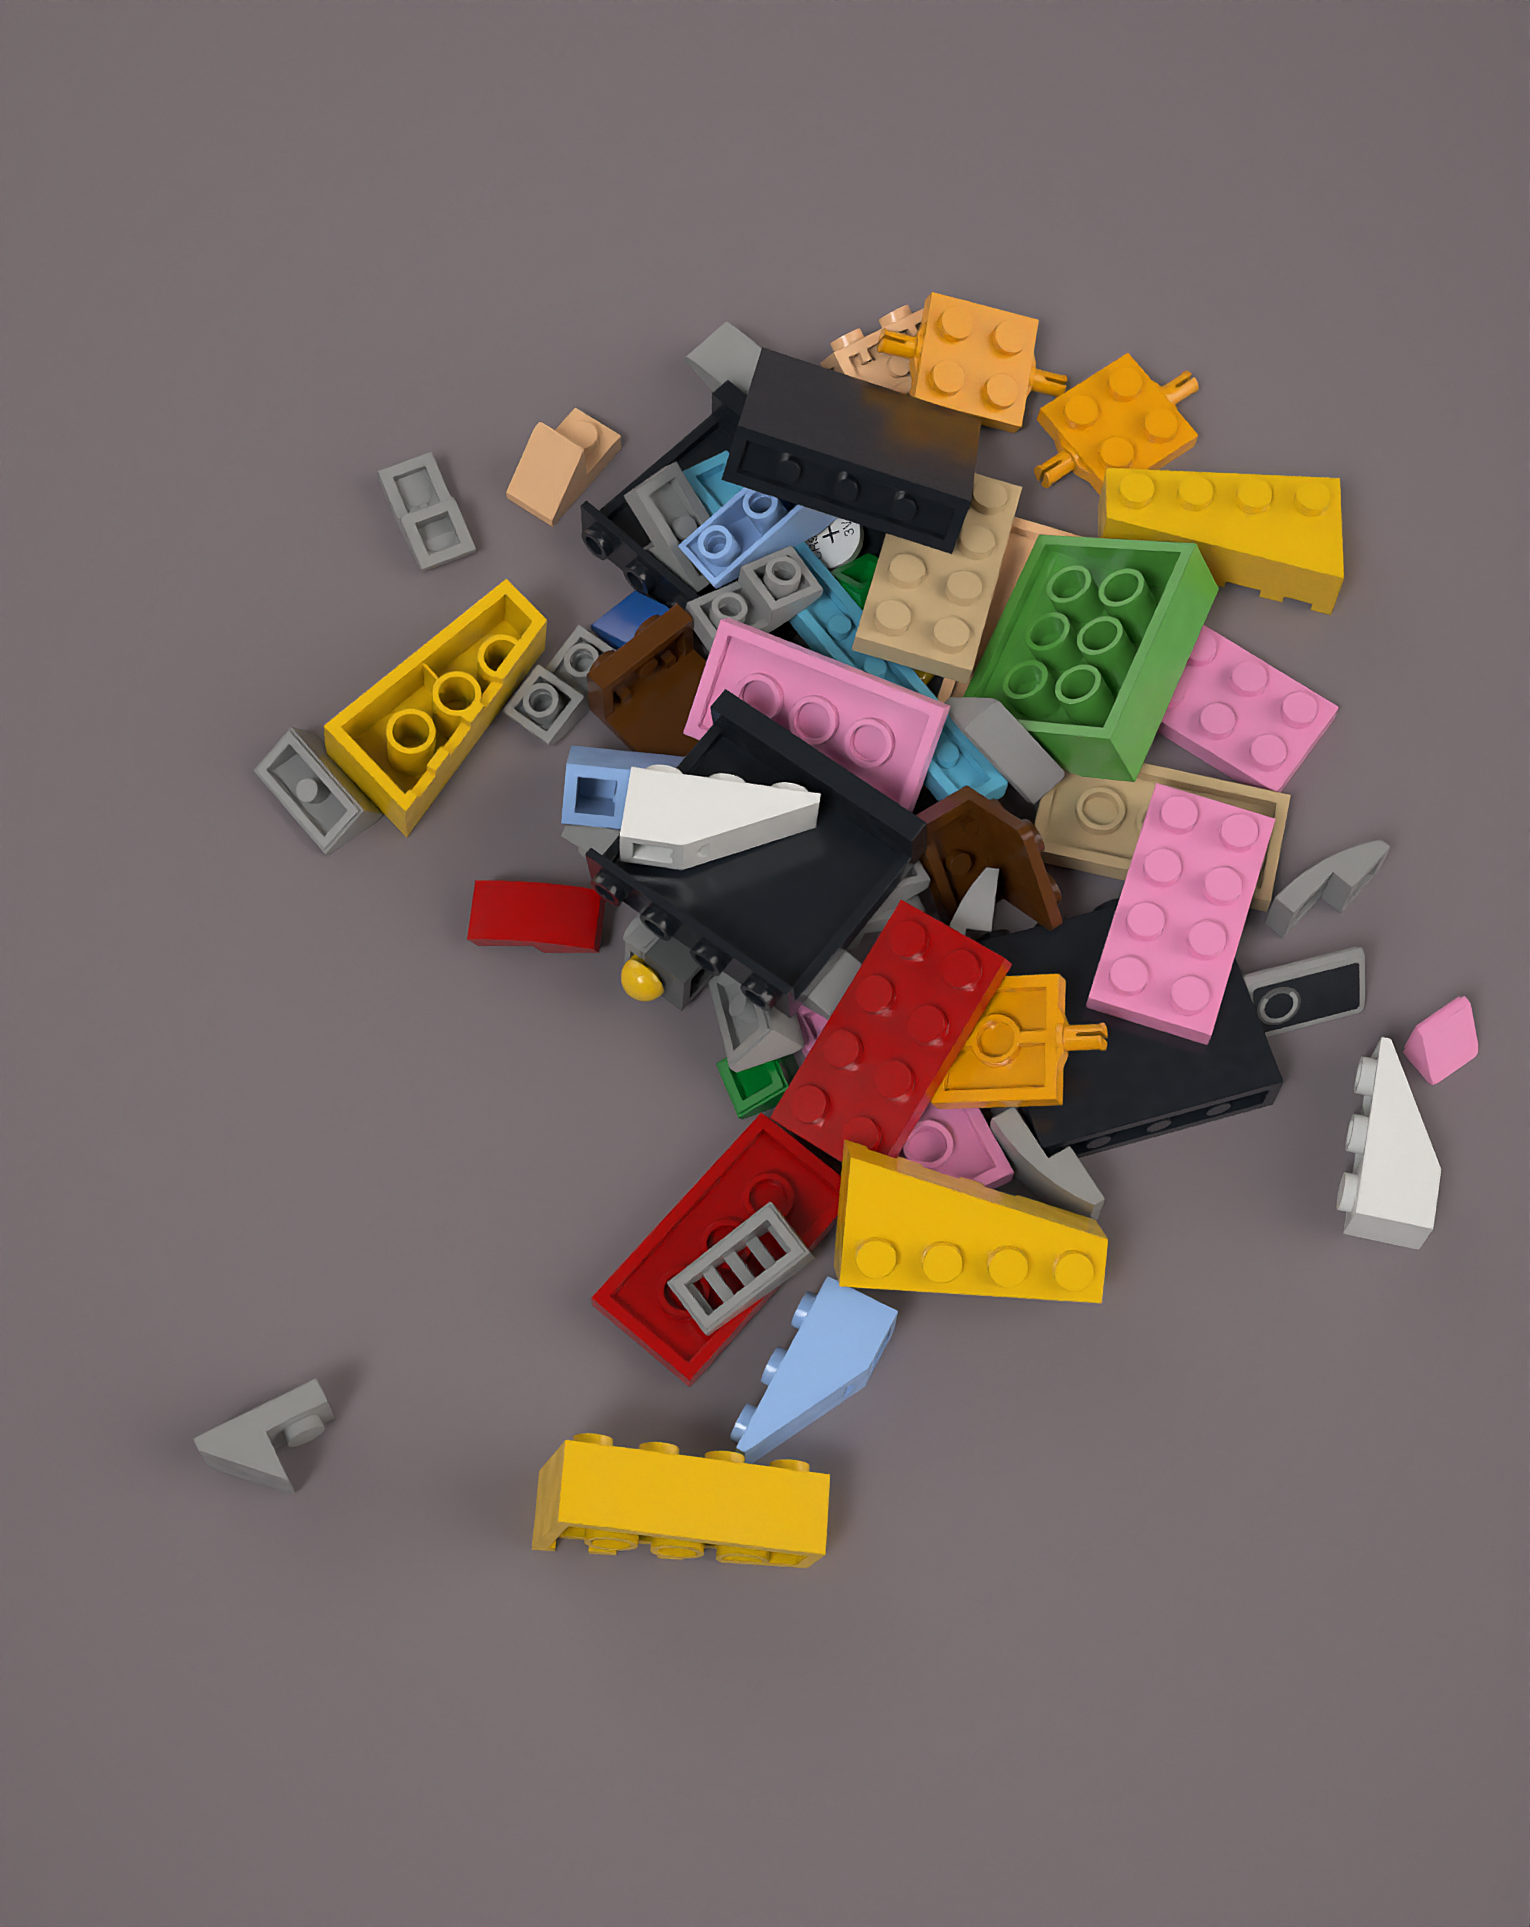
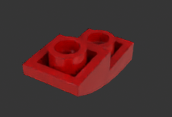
[467,880,606,953]

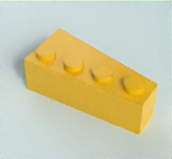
[1098,468,1344,615]
[323,579,547,838]
[833,1139,1108,1303]
[532,1433,830,1568]

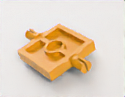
[877,292,1067,433]
[1034,353,1199,495]
[931,974,1108,1109]

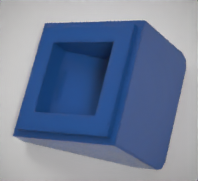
[591,591,669,651]

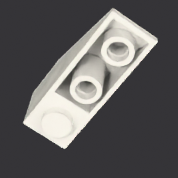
[620,765,821,870]
[1336,1037,1441,1250]

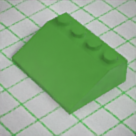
[963,535,1219,782]

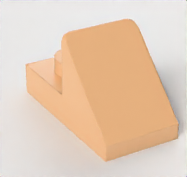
[506,407,622,527]

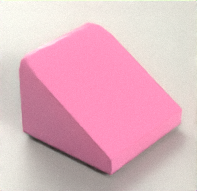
[1403,996,1478,1085]

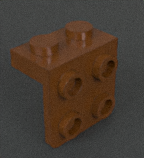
[587,604,707,757]
[916,785,1063,931]

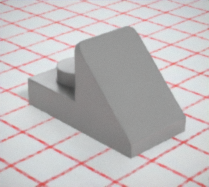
[624,462,710,593]
[193,1378,335,1494]

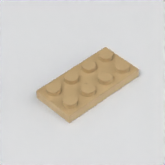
[852,473,1022,684]
[1034,763,1291,912]

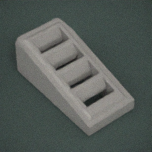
[667,1202,816,1336]

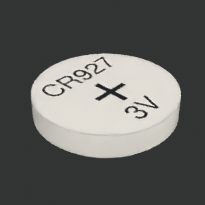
[804,518,864,571]

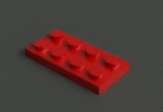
[770,900,1012,1162]
[591,1112,841,1387]

